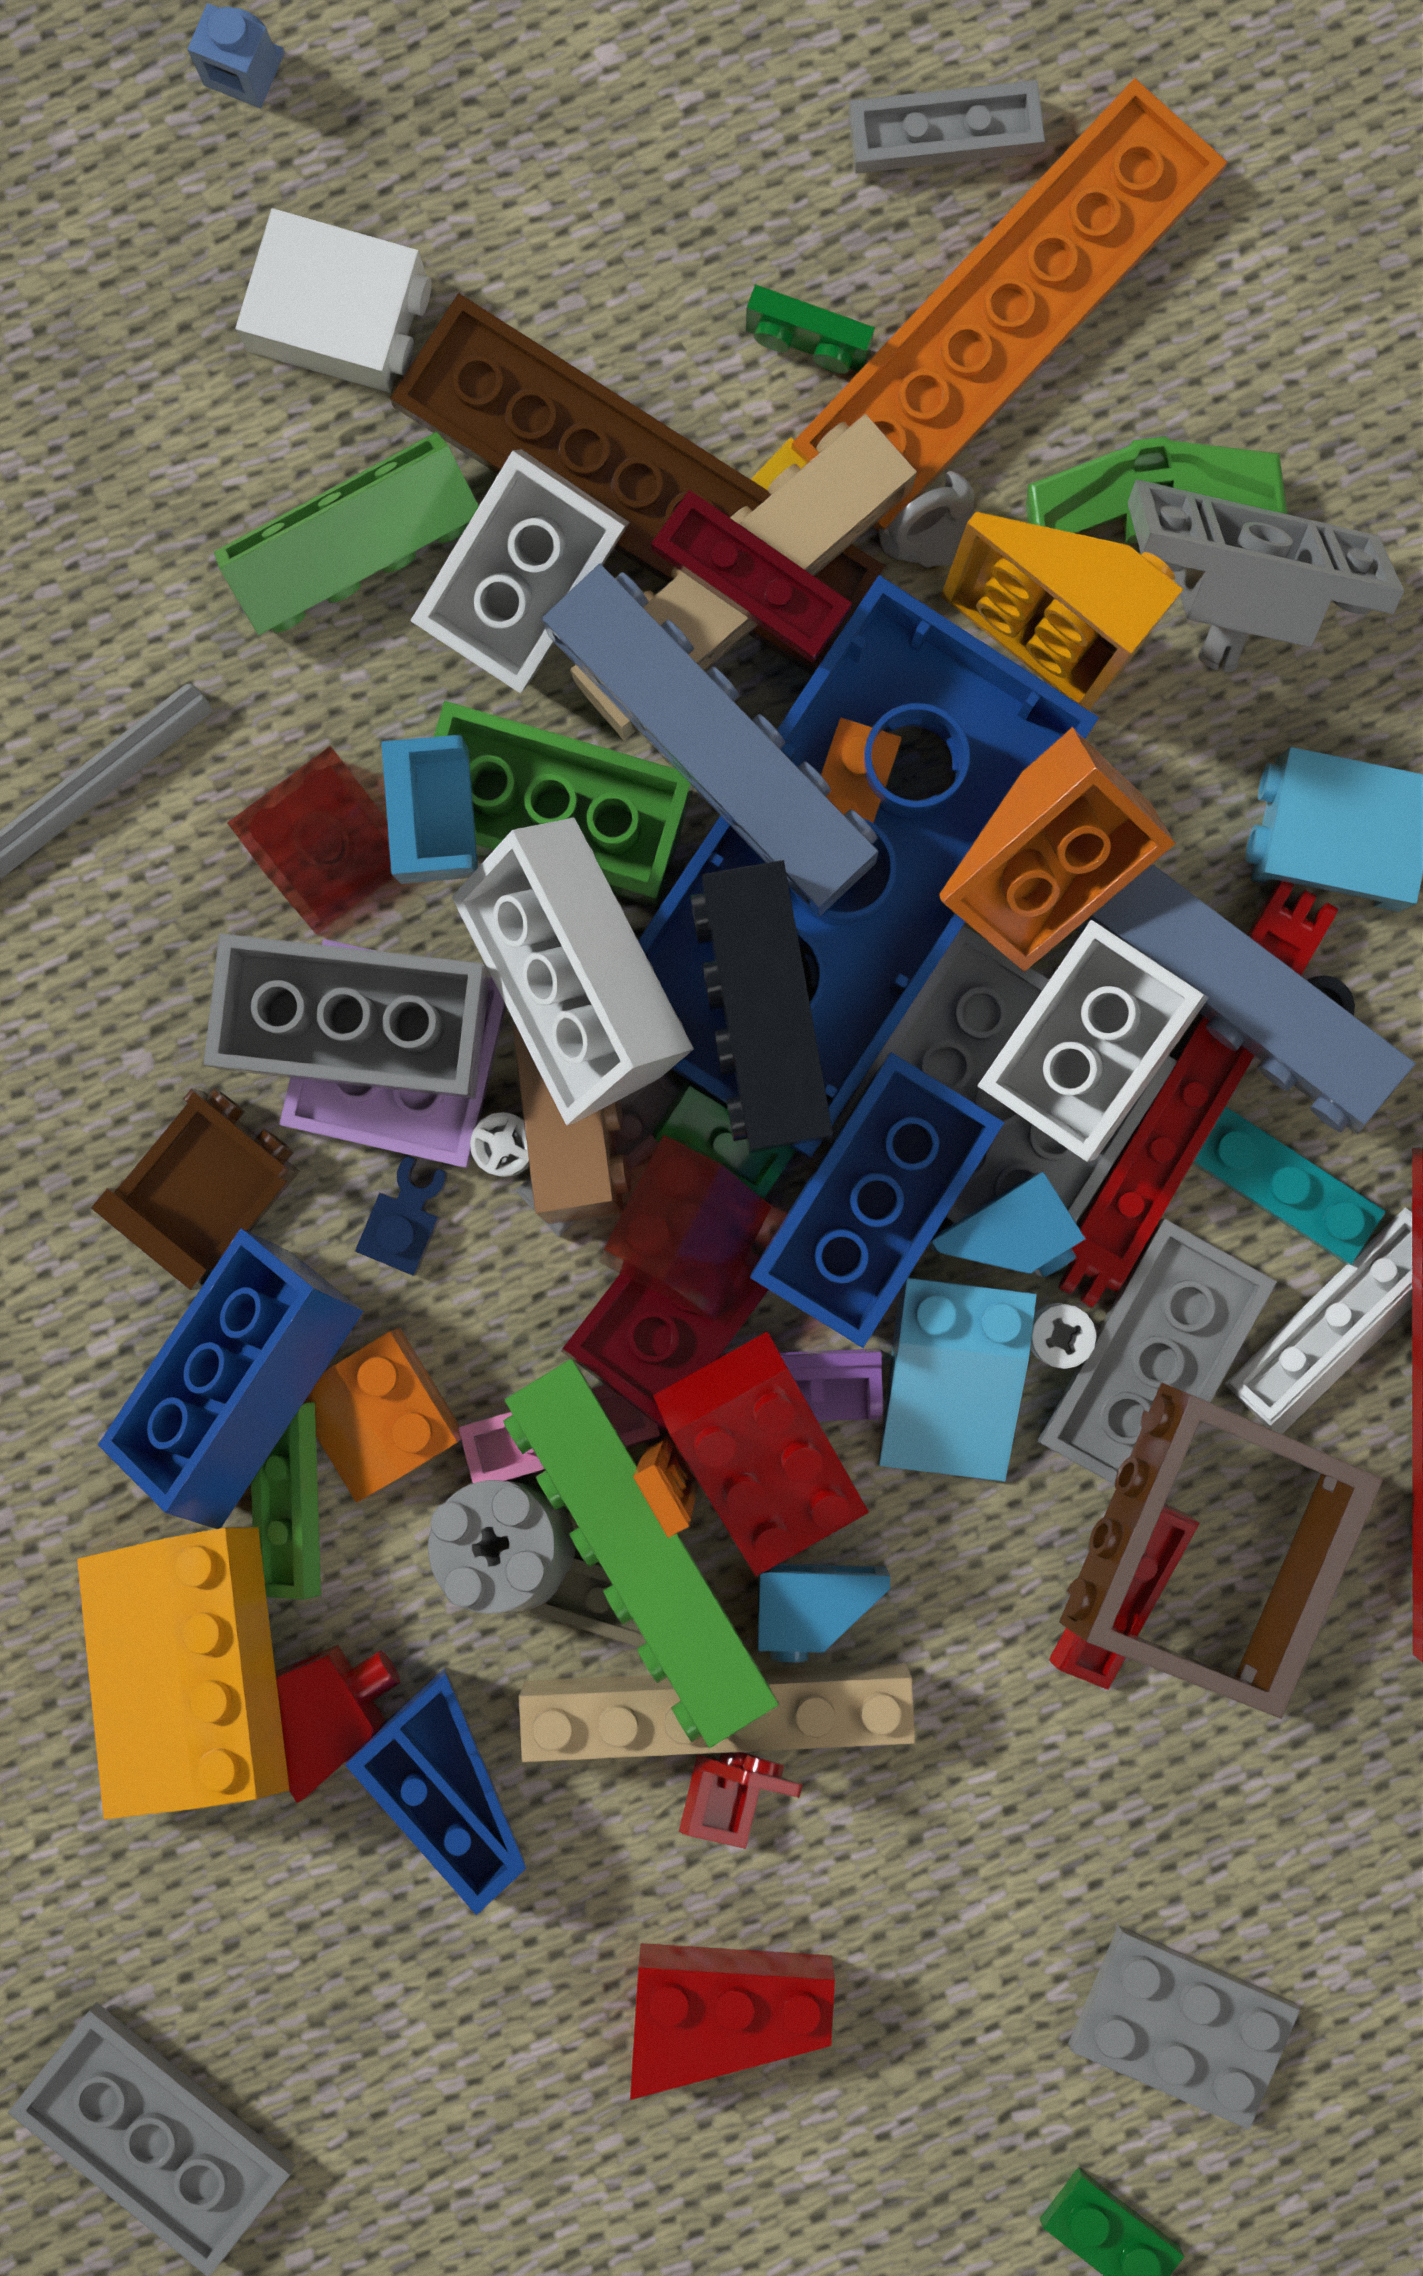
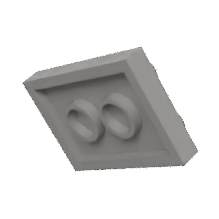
[1068,1925,1300,2130]

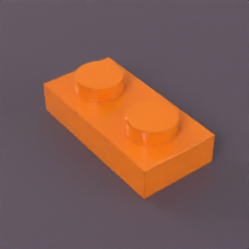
[821,717,902,823]

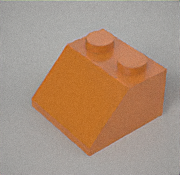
[304,1328,462,1503]

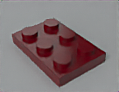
[561,1197,769,1429]

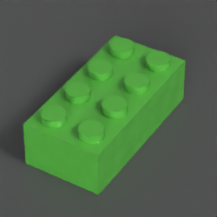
[433,701,694,909]

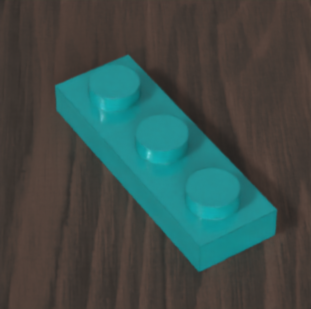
[1192,1106,1386,1265]

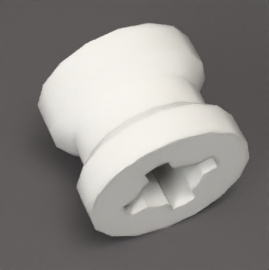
[470,1112,529,1177]
[1030,1303,1096,1369]

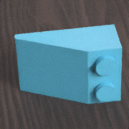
[878,1277,1037,1482]

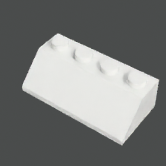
[452,818,694,1126]

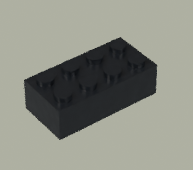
[691,860,833,1153]

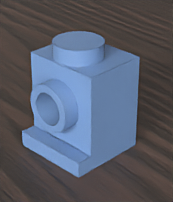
[187,3,285,109]

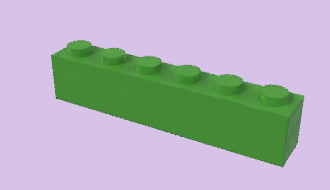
[503,1358,779,1749]

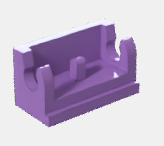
[780,1349,883,1421]

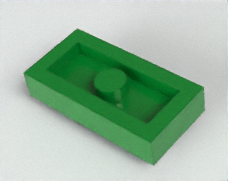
[746,284,875,373]
[652,1081,796,1203]
[1040,2167,1185,2276]

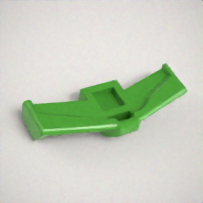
[1026,436,1288,544]

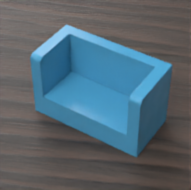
[381,735,478,884]

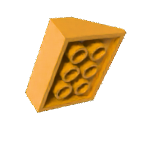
[940,512,1183,711]
[77,1527,289,1820]

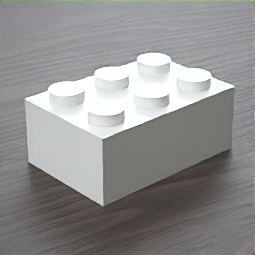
[410,449,630,693]
[977,920,1209,1162]

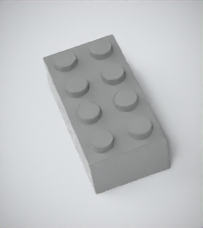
[203,933,490,1099]

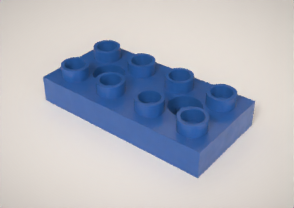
[638,575,1099,1159]

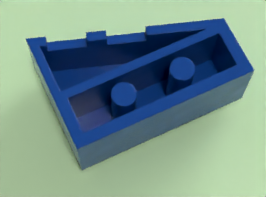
[345,1668,526,1915]

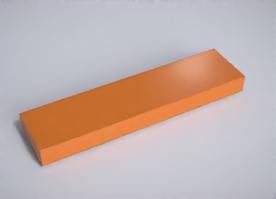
[633,1434,699,1538]

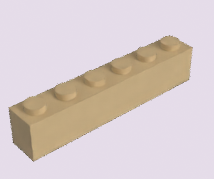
[570,414,917,741]
[519,1663,915,1762]

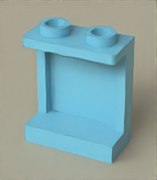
[1245,747,1423,912]

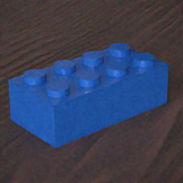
[750,1052,1005,1348]
[98,1228,364,1529]

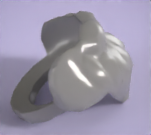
[879,471,974,568]

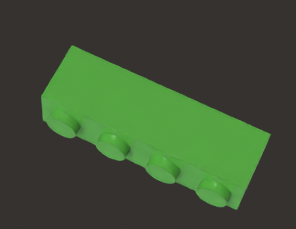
[214,432,479,636]

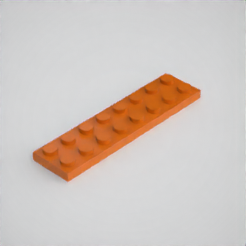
[791,78,1228,532]

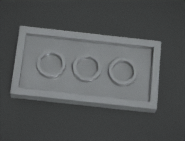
[1037,1219,1277,1485]
[8,2002,295,2276]

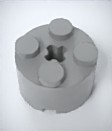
[428,1480,575,1614]

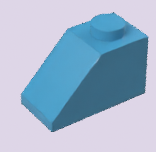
[928,1172,1085,1277]
[757,1563,890,1662]

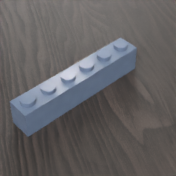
[541,563,878,917]
[1075,864,1416,1135]

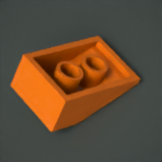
[939,727,1176,972]

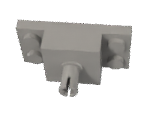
[1128,479,1404,672]

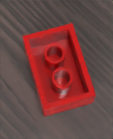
[653,1331,869,1576]

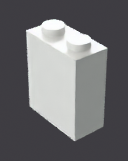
[235,208,432,393]

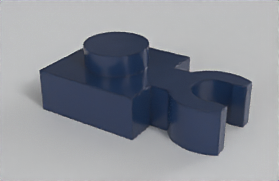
[355,1156,447,1276]

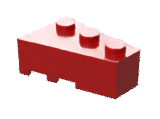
[630,1943,835,2100]

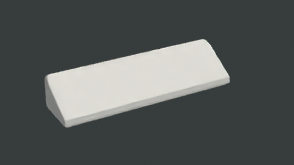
[1225,1207,1412,1434]

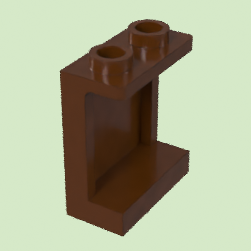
[91,1088,300,1290]

